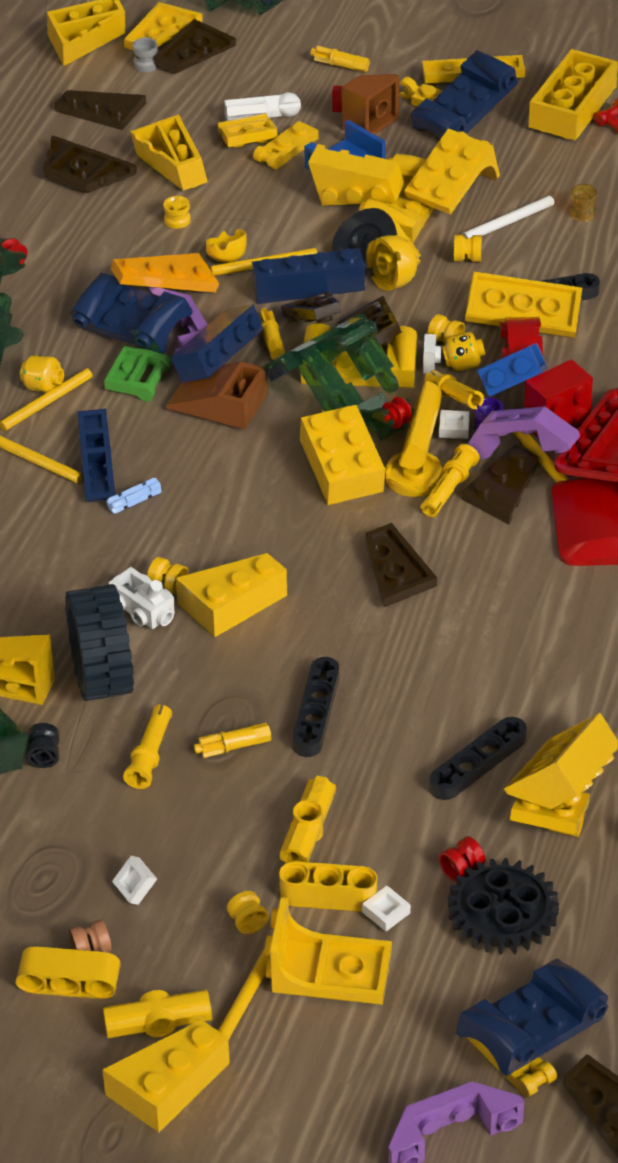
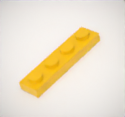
[422,55,525,84]

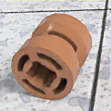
[68,919,112,953]

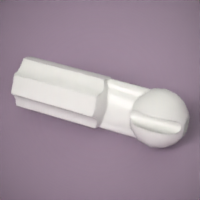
[224,92,301,121]

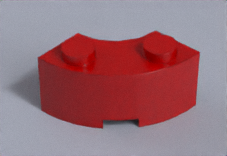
[500,317,543,359]

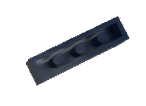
[252,248,365,304]
[171,304,263,383]

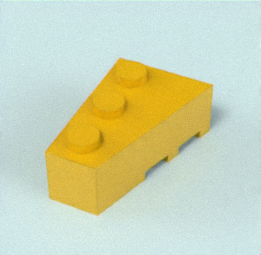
[47,0,125,66]
[130,114,208,191]
[308,144,404,206]
[176,553,287,637]
[0,635,55,705]
[102,1020,230,1133]

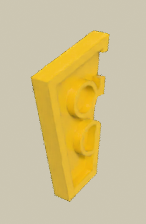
[124,2,203,50]

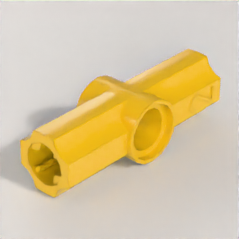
[279,776,336,863]
[103,989,212,1038]

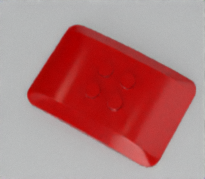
[555,388,618,482]
[551,477,618,566]

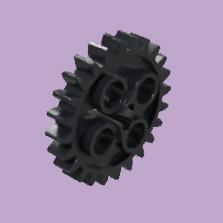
[448,858,559,955]

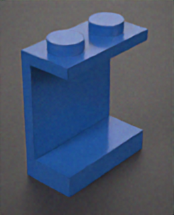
[304,120,386,171]
[477,343,549,397]

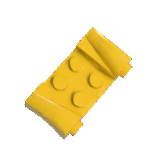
[359,153,434,243]
[301,323,417,388]

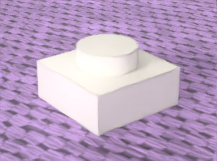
[423,334,441,374]
[439,410,470,439]
[112,856,157,905]
[362,886,411,931]

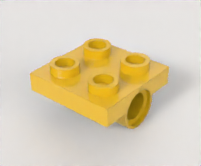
[510,792,590,837]

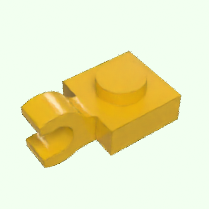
[399,77,443,107]

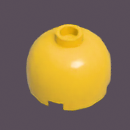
[366,235,418,291]

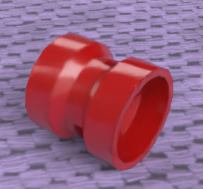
[438,836,486,882]

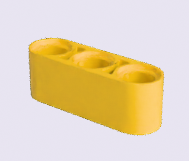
[279,861,378,912]
[16,947,121,999]

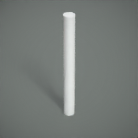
[462,195,554,238]

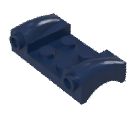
[410,50,518,139]
[70,273,193,354]
[455,958,608,1076]

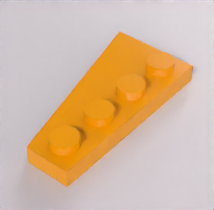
[110,253,219,293]

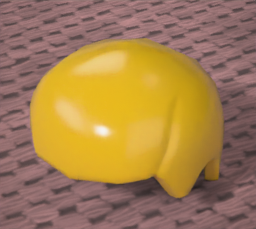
[206,229,247,263]

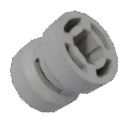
[133,38,158,73]

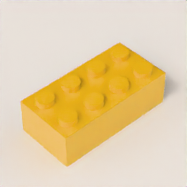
[529,49,618,141]

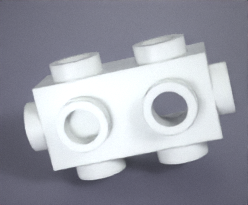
[108,567,175,630]

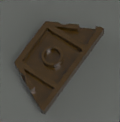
[43,135,137,193]

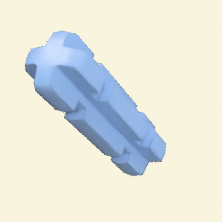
[106,478,161,514]

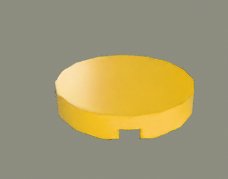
[385,453,444,497]

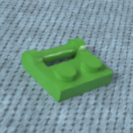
[104,346,172,402]

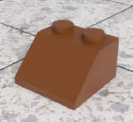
[341,74,399,135]

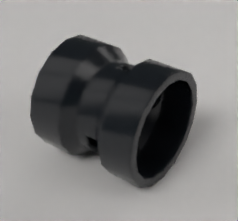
[27,723,59,768]

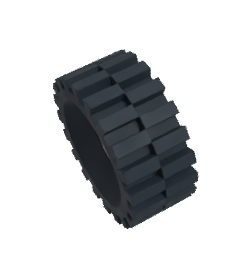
[65,584,134,701]

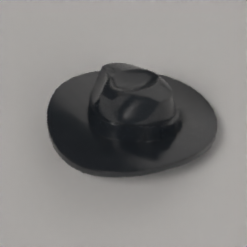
[332,208,397,271]

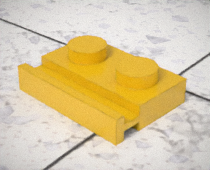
[217,113,278,148]

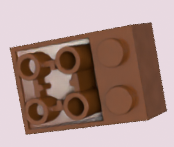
[166,361,268,429]

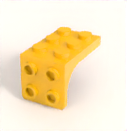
[404,128,500,215]
[265,897,392,1005]

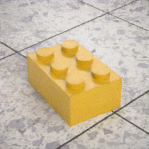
[300,405,385,505]

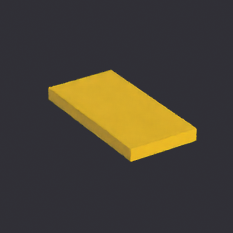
[465,271,582,338]

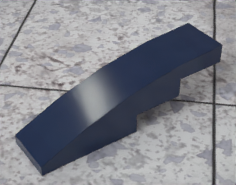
[77,409,115,502]

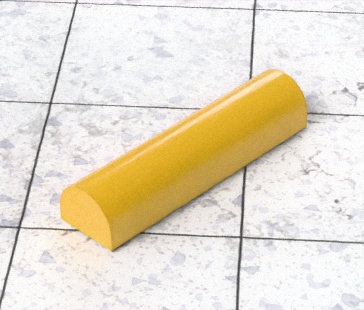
[399,381,443,469]

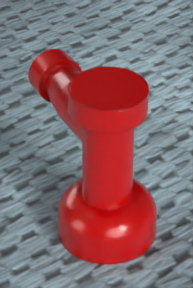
[593,98,618,133]

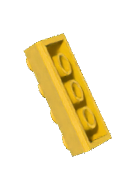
[504,712,618,809]

